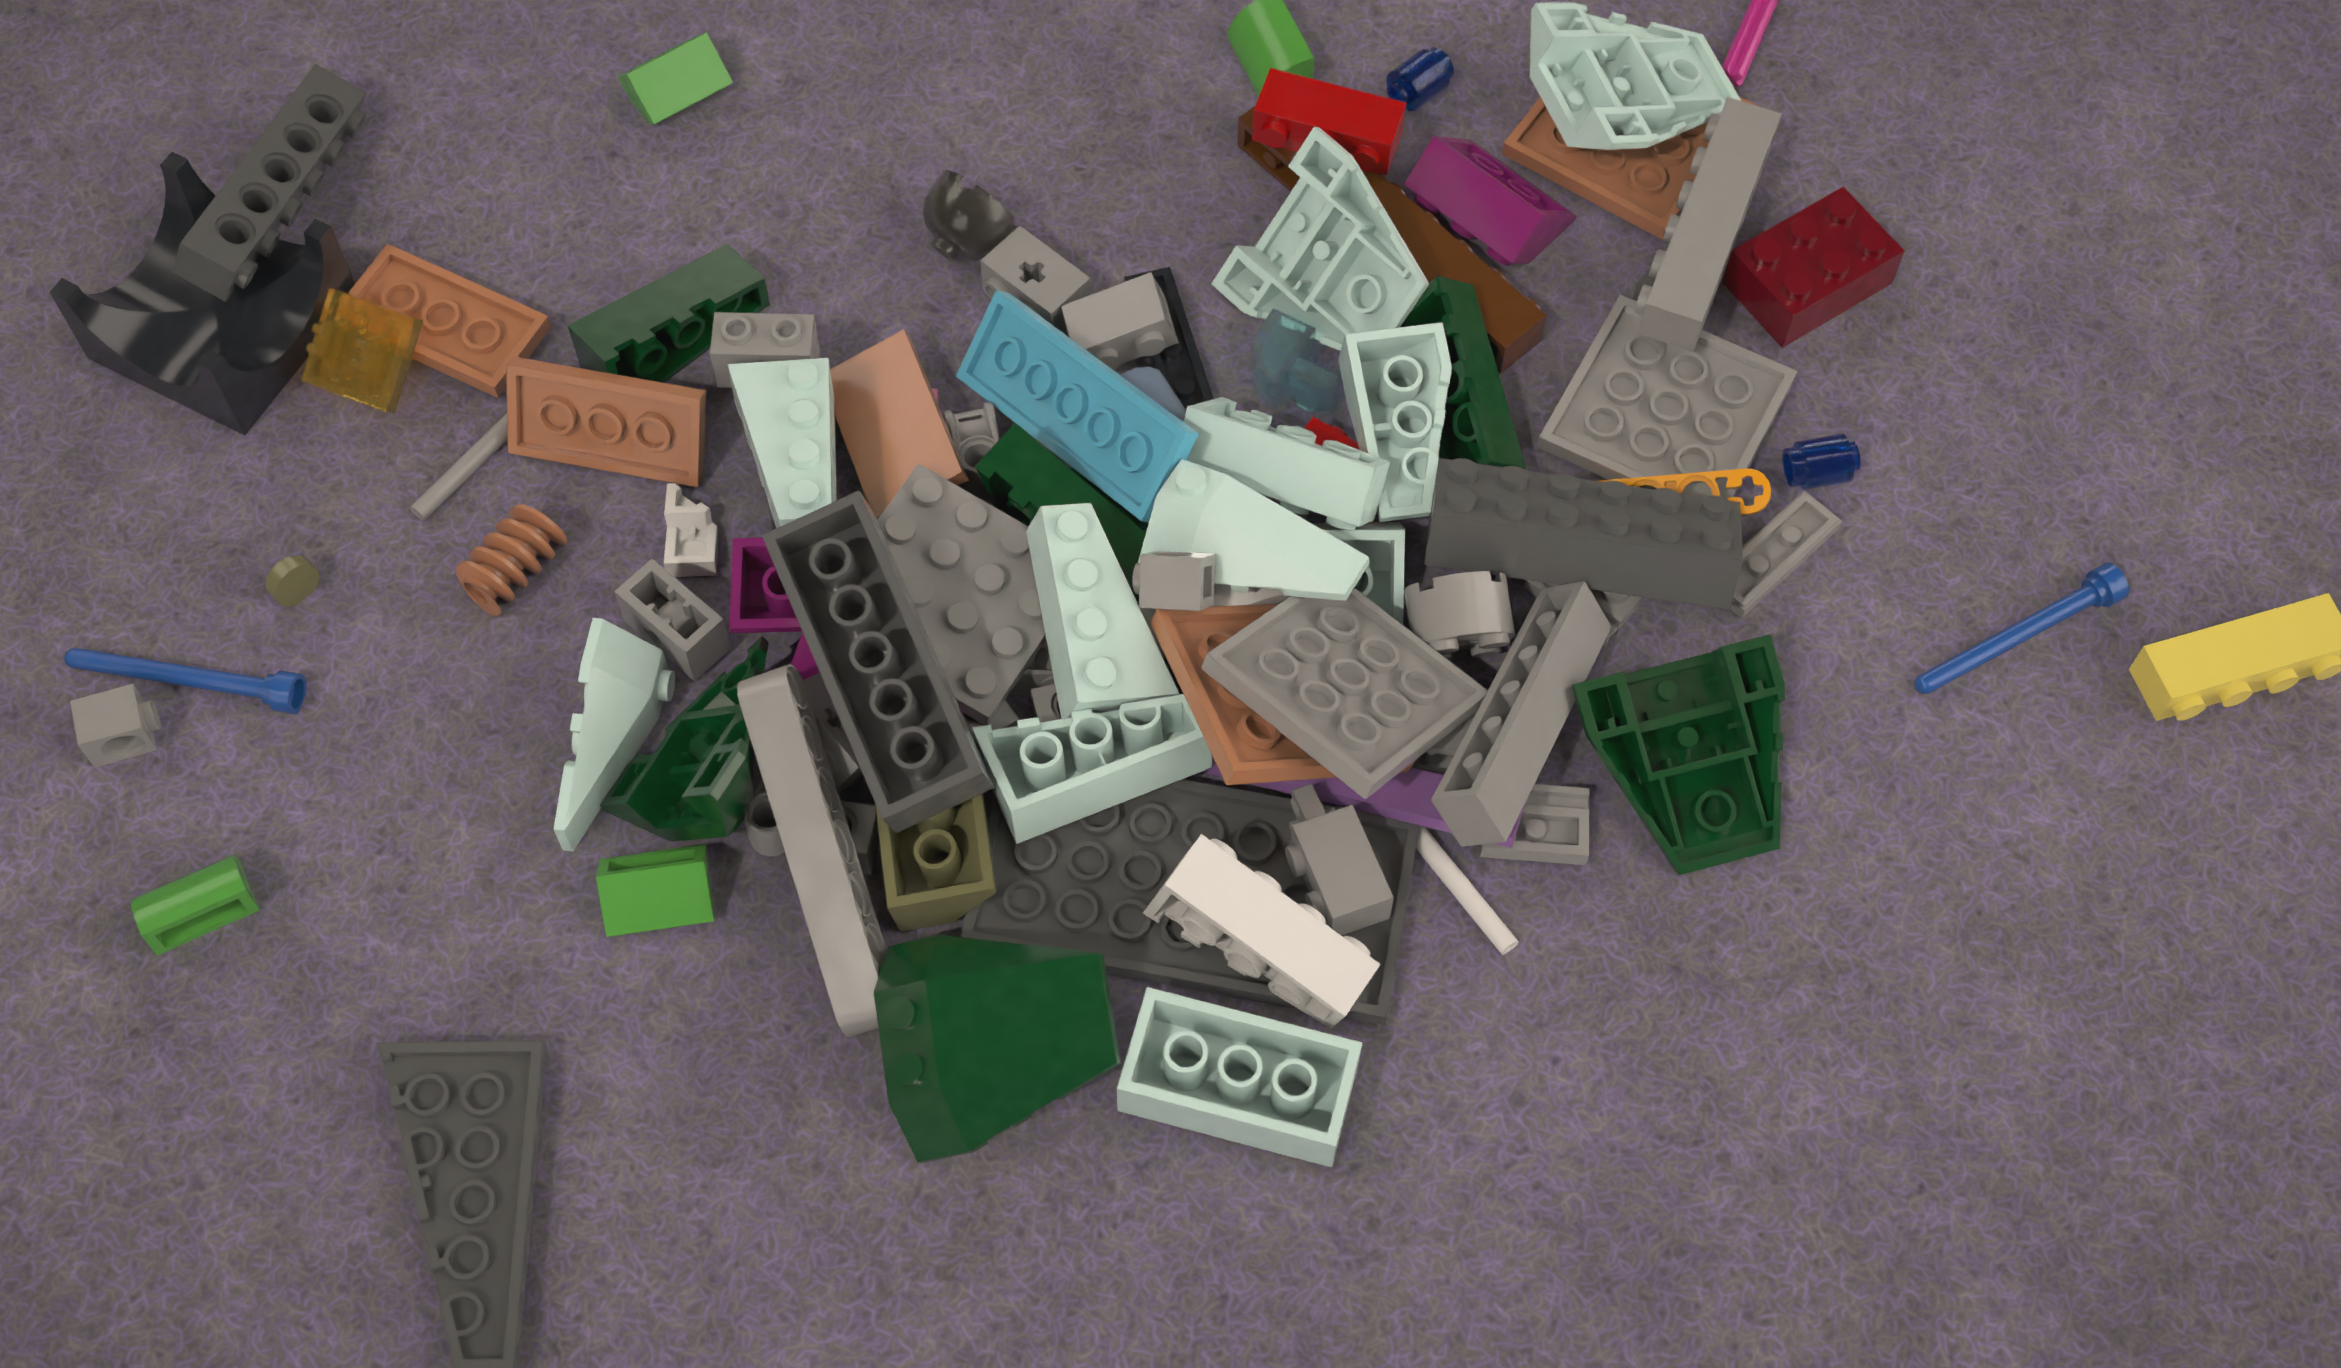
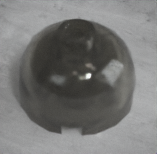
[923,169,1019,261]

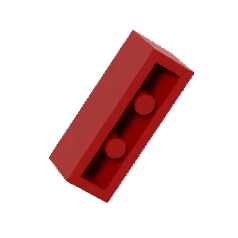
[1252,68,1406,176]

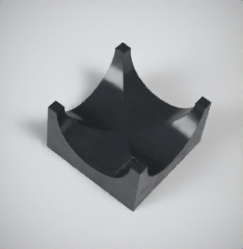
[49,152,355,436]

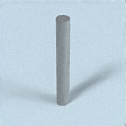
[410,413,508,521]

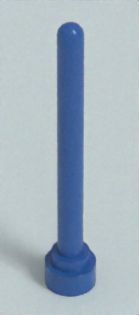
[1915,562,2129,694]
[64,648,307,714]

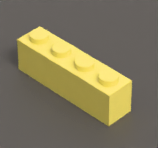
[2129,593,2341,721]

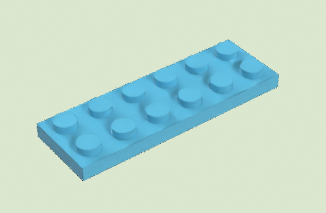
[956,290,1199,522]

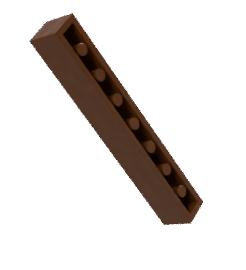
[1237,106,1546,374]

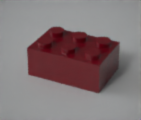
[1722,186,1905,348]

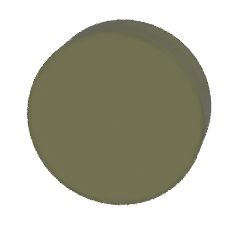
[265,555,320,607]

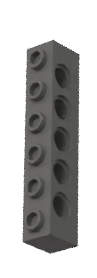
[172,63,366,302]

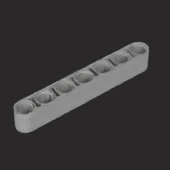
[737,664,887,1038]

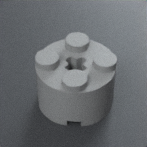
[1404,571,1515,660]

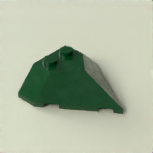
[599,636,769,842]

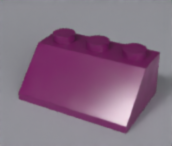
[1404,136,1577,266]
[729,537,803,633]

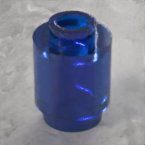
[1386,47,1454,112]
[1782,433,1861,490]

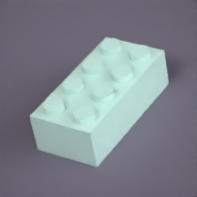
[1117,987,1362,1167]

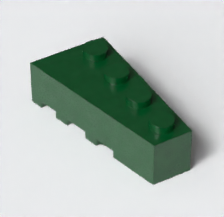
[568,244,770,383]
[1400,275,1526,469]
[975,423,1146,606]

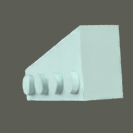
[727,358,837,528]
[1183,397,1390,530]
[1026,503,1179,719]
[972,694,1212,844]

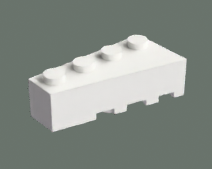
[1143,834,1380,1028]

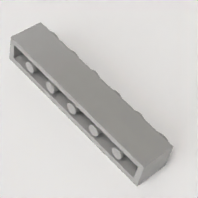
[1634,97,1782,352]
[1431,581,1612,847]

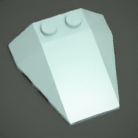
[1530,2,1741,150]
[1211,127,1429,351]

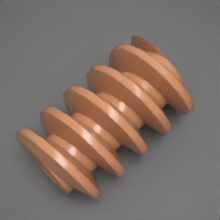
[455,504,567,616]

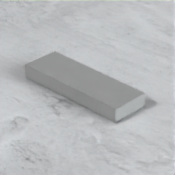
[1730,490,1842,618]

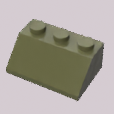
[875,793,996,932]

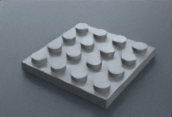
[1537,294,1798,499]
[877,464,1046,725]
[1201,588,1488,800]

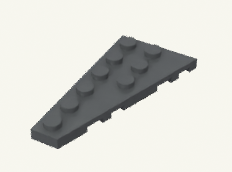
[377,1040,547,1368]

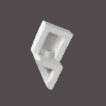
[664,483,718,577]

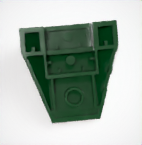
[1572,634,1785,875]
[874,935,1121,1163]

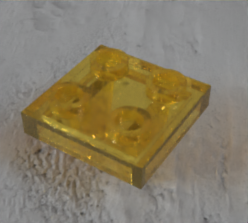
[301,288,424,413]

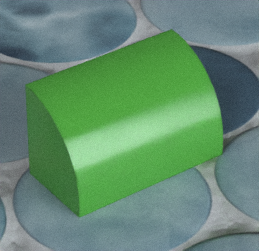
[1227,0,1314,96]
[617,32,733,125]
[596,844,714,937]
[131,854,260,956]

